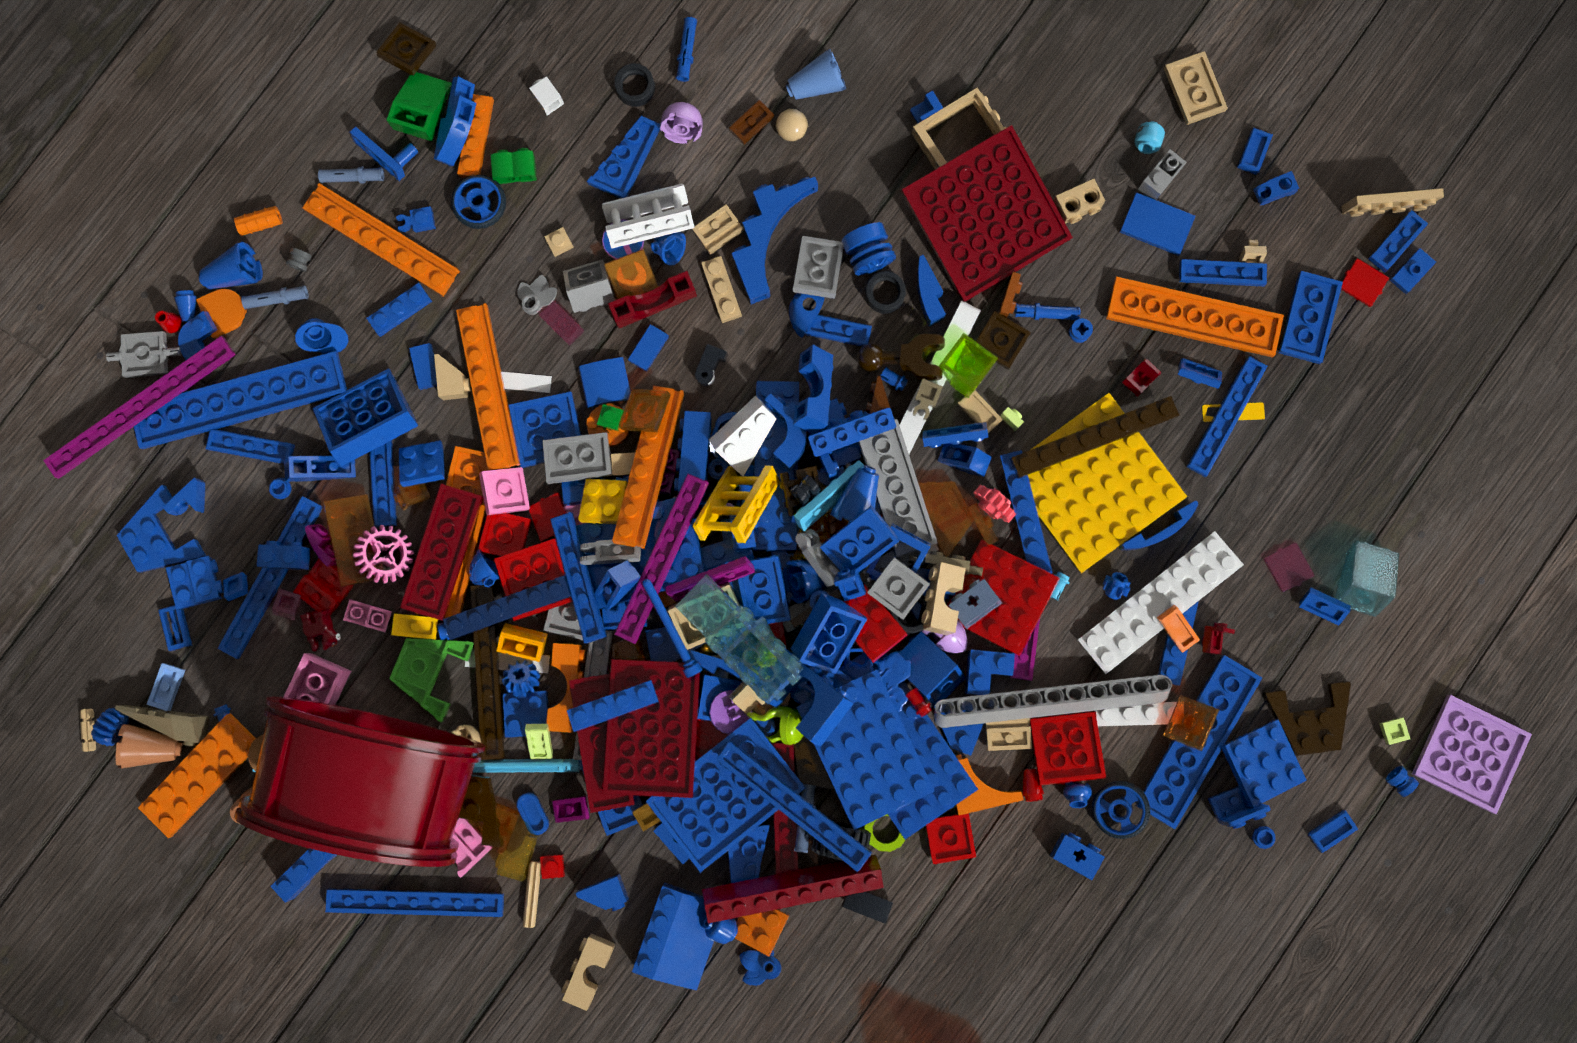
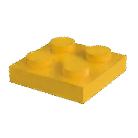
[578,479,628,524]

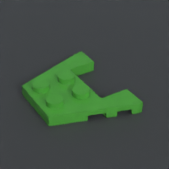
[389,638,474,722]

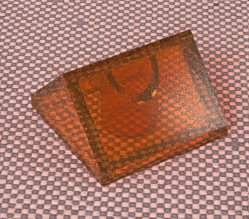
[1163,695,1219,751]

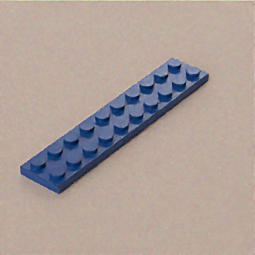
[134,351,347,449]

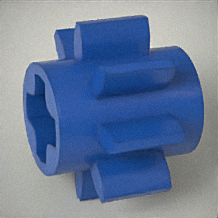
[1103,572,1131,600]

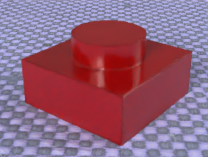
[540,854,565,879]

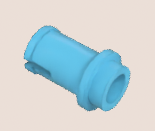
[1051,572,1070,601]

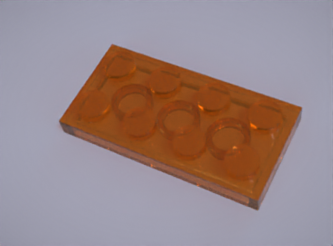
[323,494,384,587]

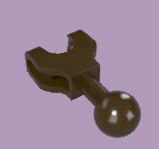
[857,334,945,381]

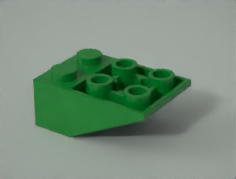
[386,72,452,141]

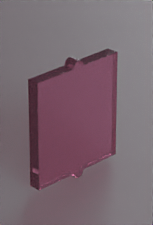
[1264,542,1315,592]

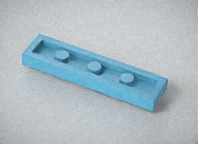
[794,460,864,532]

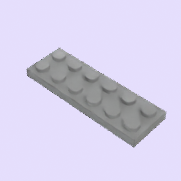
[858,419,938,557]

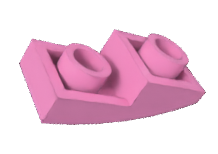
[343,599,392,632]

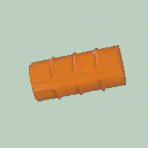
[234,206,283,236]

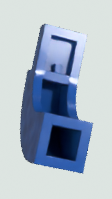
[765,393,806,472]

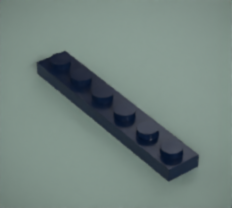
[443,576,571,640]

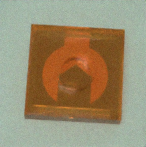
[604,249,658,299]
[619,389,671,432]

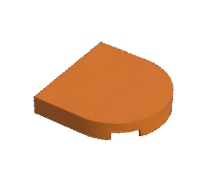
[196,289,247,339]

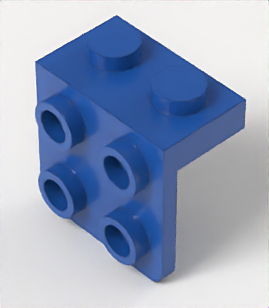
[1208,786,1271,829]

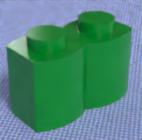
[491,148,537,184]

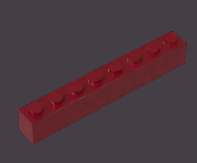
[702,854,884,923]

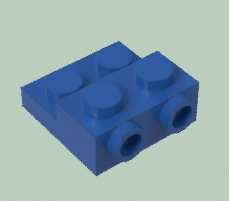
[166,556,224,610]

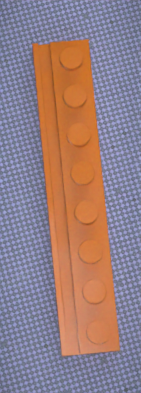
[302,183,460,297]
[456,303,520,471]
[612,386,684,549]

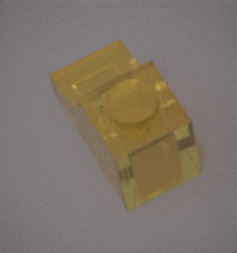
[495,834,538,881]

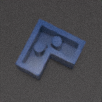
[965,650,1015,695]

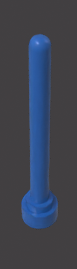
[643,579,702,678]

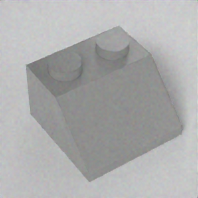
[563,259,615,313]

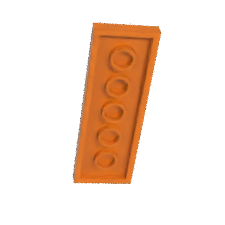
[138,713,256,838]

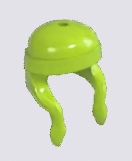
[747,706,804,745]

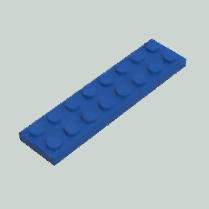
[753,381,799,551]
[1135,655,1262,829]

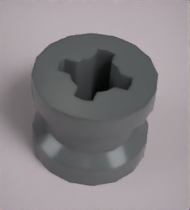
[285,248,312,272]

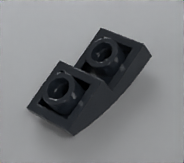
[841,892,893,924]

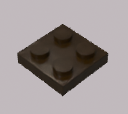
[376,22,436,76]
[972,311,1031,370]

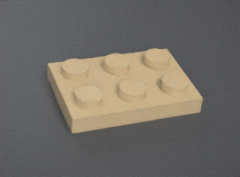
[1164,51,1228,125]

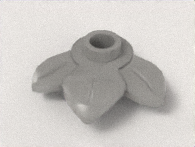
[518,275,557,315]

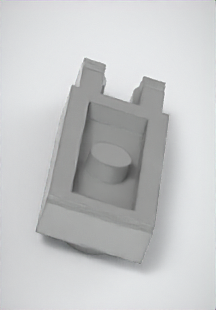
[795,529,840,587]
[580,540,641,565]

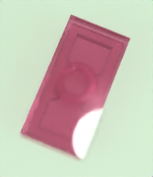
[539,301,584,346]

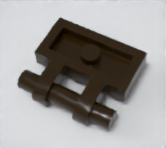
[779,466,821,516]

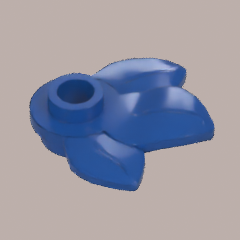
[739,949,781,986]

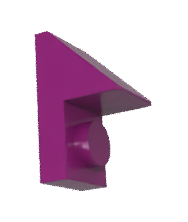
[552,795,590,823]

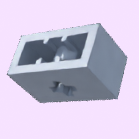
[949,579,1002,629]

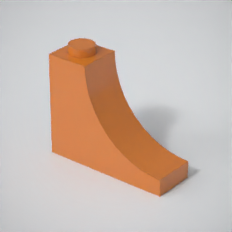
[955,754,1023,815]

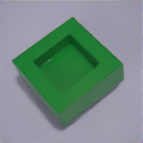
[597,404,625,432]

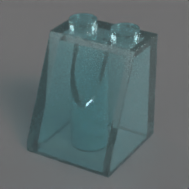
[1335,541,1399,617]

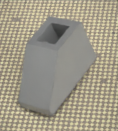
[1138,150,1187,200]

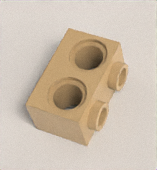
[1053,179,1105,224]

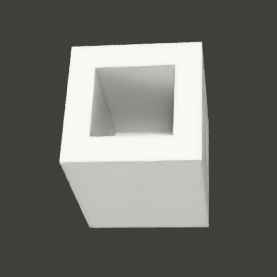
[529,76,564,115]

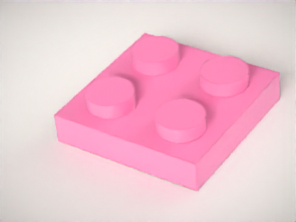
[479,467,530,515]

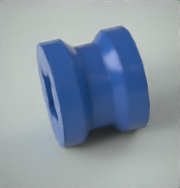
[1069,318,1093,343]

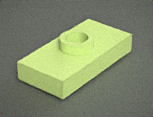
[525,724,553,759]

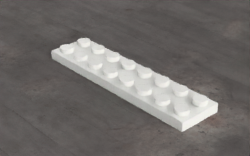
[1077,531,1244,674]

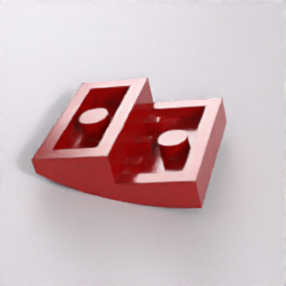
[293,558,356,615]

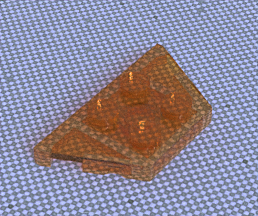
[918,481,975,557]

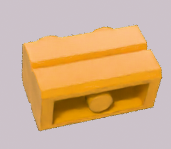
[497,623,548,662]

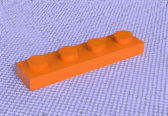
[457,94,494,178]

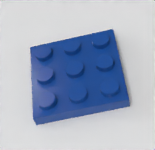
[509,392,581,468]
[1221,720,1307,808]

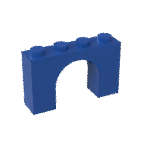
[753,648,853,747]

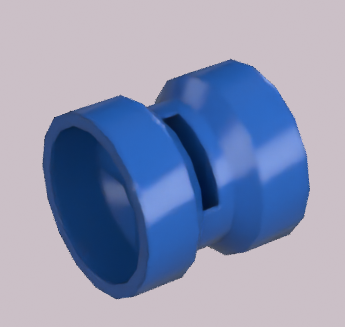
[1385,766,1419,797]

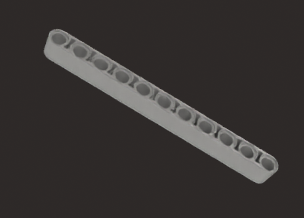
[934,675,1172,728]

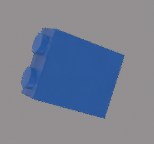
[897,631,966,708]

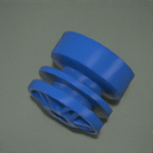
[842,222,896,275]

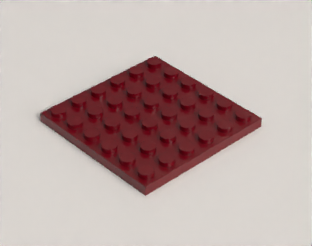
[900,125,1073,302]

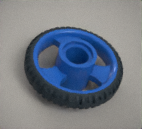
[451,175,506,229]
[1092,781,1150,839]

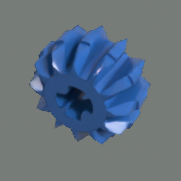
[502,659,540,697]
[91,708,129,746]

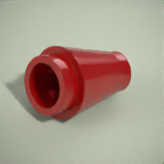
[155,311,182,333]
[1023,769,1044,802]

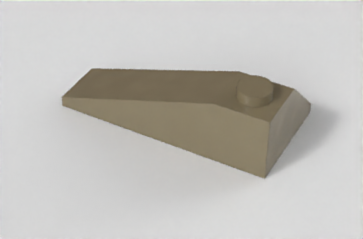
[115,705,210,746]

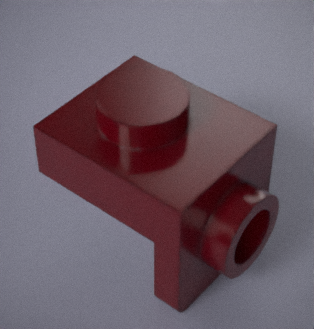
[1122,359,1161,397]
[1202,623,1235,655]

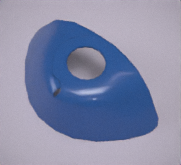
[789,293,825,338]

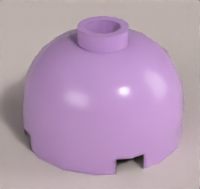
[660,102,703,144]

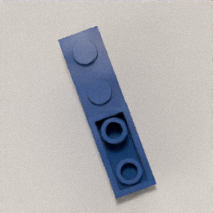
[434,76,476,166]

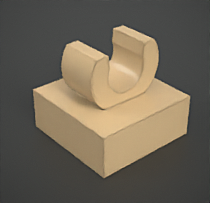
[1239,240,1267,263]

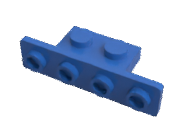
[808,407,896,457]

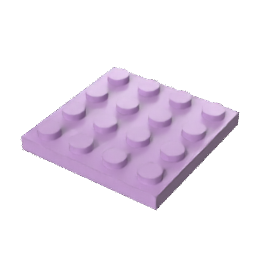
[1412,695,1532,814]

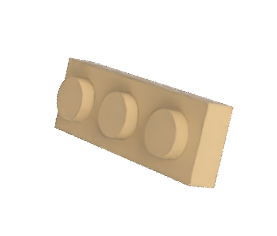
[701,256,742,323]

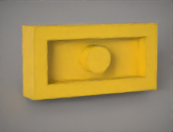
[391,614,438,640]

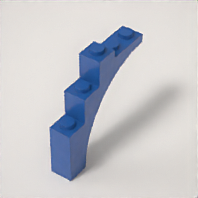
[732,177,818,305]

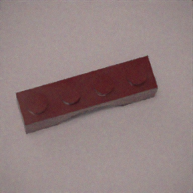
[608,271,697,329]

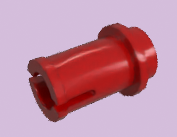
[906,688,932,717]

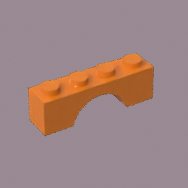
[547,643,585,733]

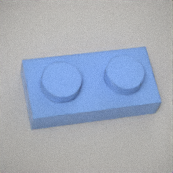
[147,663,185,711]

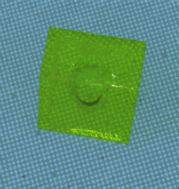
[939,333,998,398]

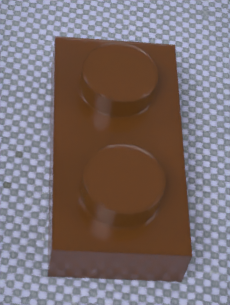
[729,100,774,145]

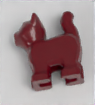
[300,608,341,651]

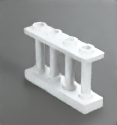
[602,184,695,248]

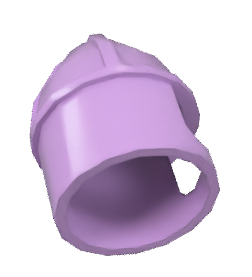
[922,620,967,653]

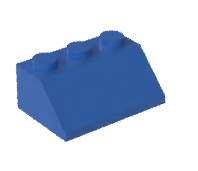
[791,593,867,674]

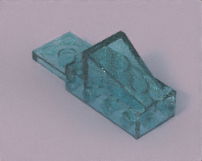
[675,574,804,704]

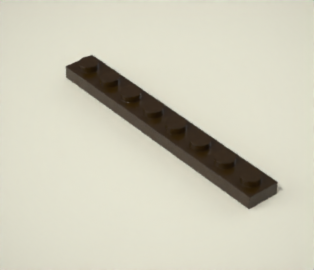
[1010,396,1180,479]
[470,585,505,760]

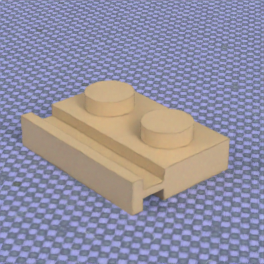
[692,205,744,255]
[986,718,1032,751]

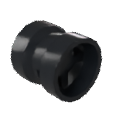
[789,475,820,506]

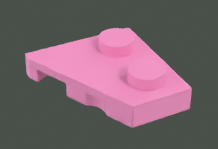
[452,818,493,878]

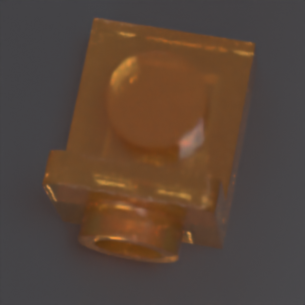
[393,483,430,510]

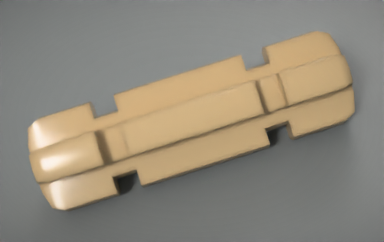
[80,709,96,752]

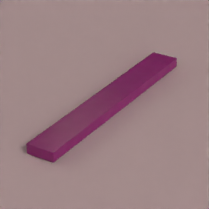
[614,474,709,644]

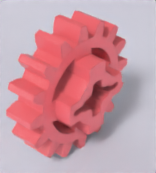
[973,484,1016,523]

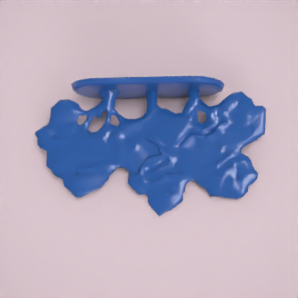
[789,648,911,712]

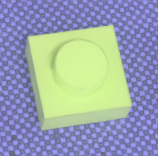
[1000,407,1024,431]
[1379,717,1410,745]

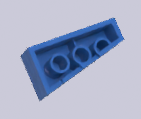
[674,411,712,508]

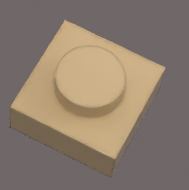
[544,227,574,257]

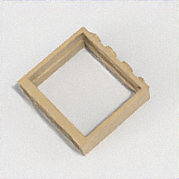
[912,88,1007,170]

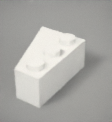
[709,396,776,476]

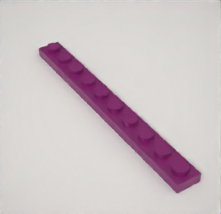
[43,336,236,479]

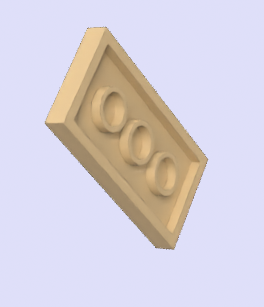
[1341,189,1444,217]

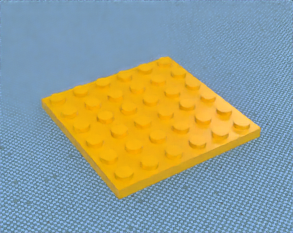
[1028,393,1187,573]

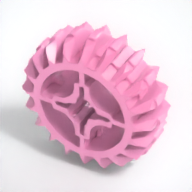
[353,525,414,584]

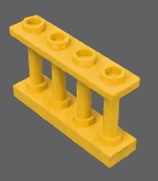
[693,466,780,543]

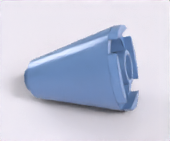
[786,49,846,100]

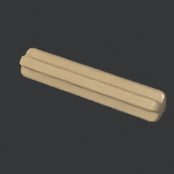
[523,861,541,928]

